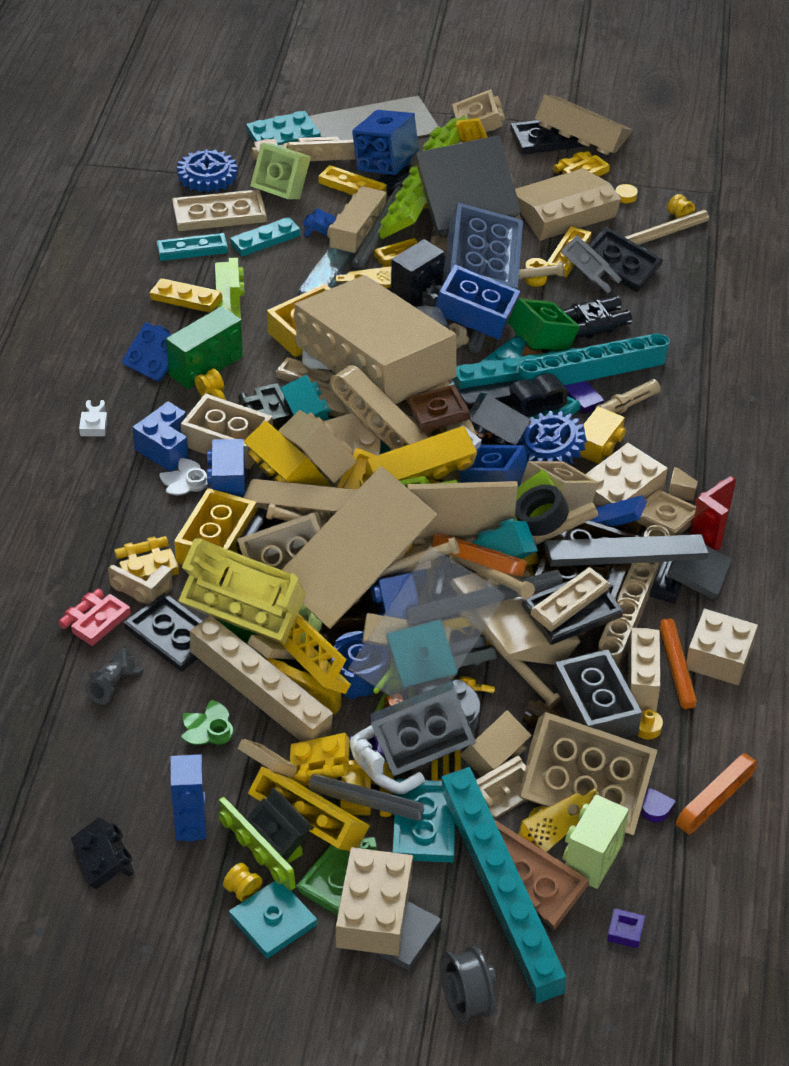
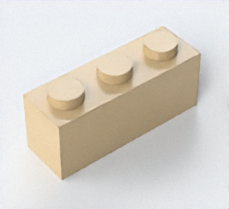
[628,628,660,712]

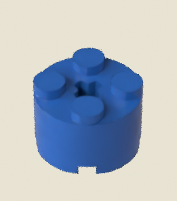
[331,631,388,699]

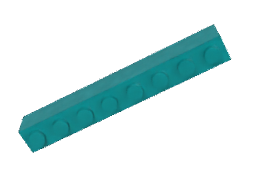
[442,767,566,1004]

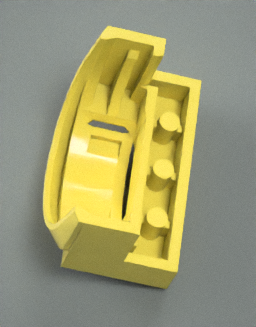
[178,538,306,645]

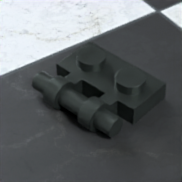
[238,383,293,426]

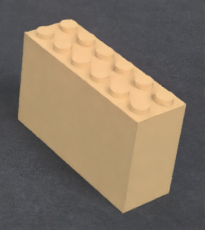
[294,275,456,404]

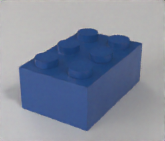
[433,265,520,339]

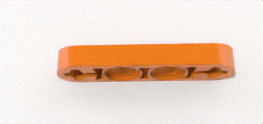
[431,533,527,576]
[676,753,758,835]

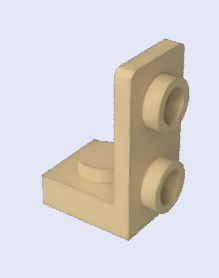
[108,565,173,605]

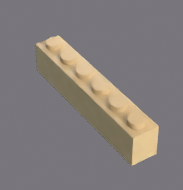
[190,615,333,742]

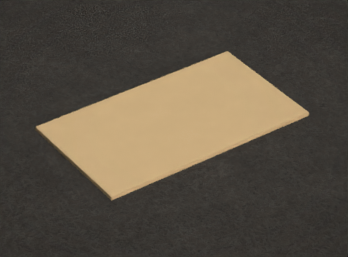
[282,466,438,629]

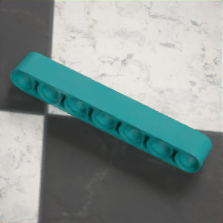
[517,333,670,385]

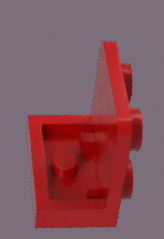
[690,476,736,551]

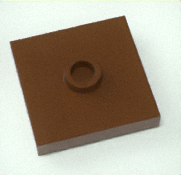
[406,385,471,433]

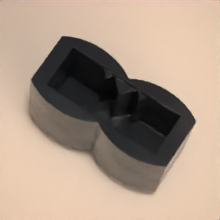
[509,374,567,417]

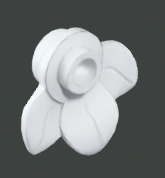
[159,458,209,495]

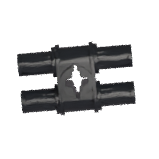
[563,295,632,339]

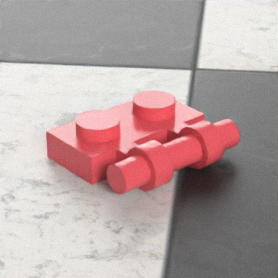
[58,589,131,646]

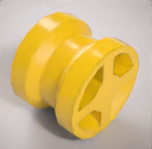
[667,194,695,219]
[524,258,548,287]
[194,369,224,396]
[223,863,262,902]

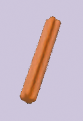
[659,618,697,709]

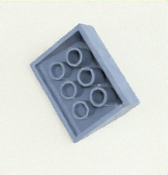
[442,203,523,289]

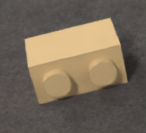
[460,710,531,777]

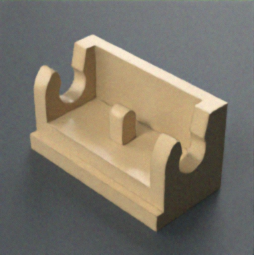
[476,756,527,820]

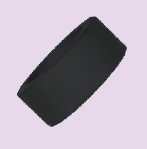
[515,485,569,536]

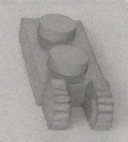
[561,235,622,294]

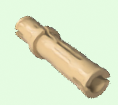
[595,379,661,414]

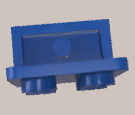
[122,321,172,382]

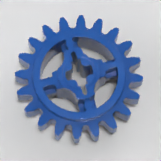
[177,149,238,193]
[516,411,587,464]

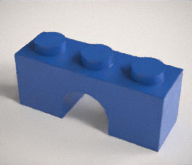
[171,754,206,841]

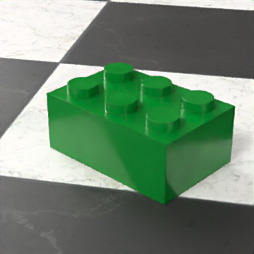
[166,306,243,389]

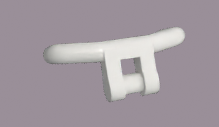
[350,725,425,794]

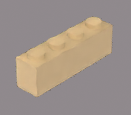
[327,186,387,253]

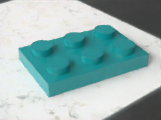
[246,111,321,145]
[393,779,455,863]

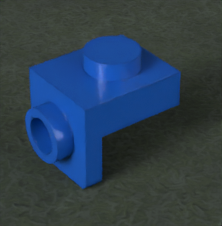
[303,208,336,237]

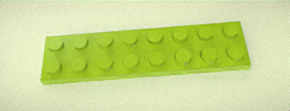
[378,115,467,239]

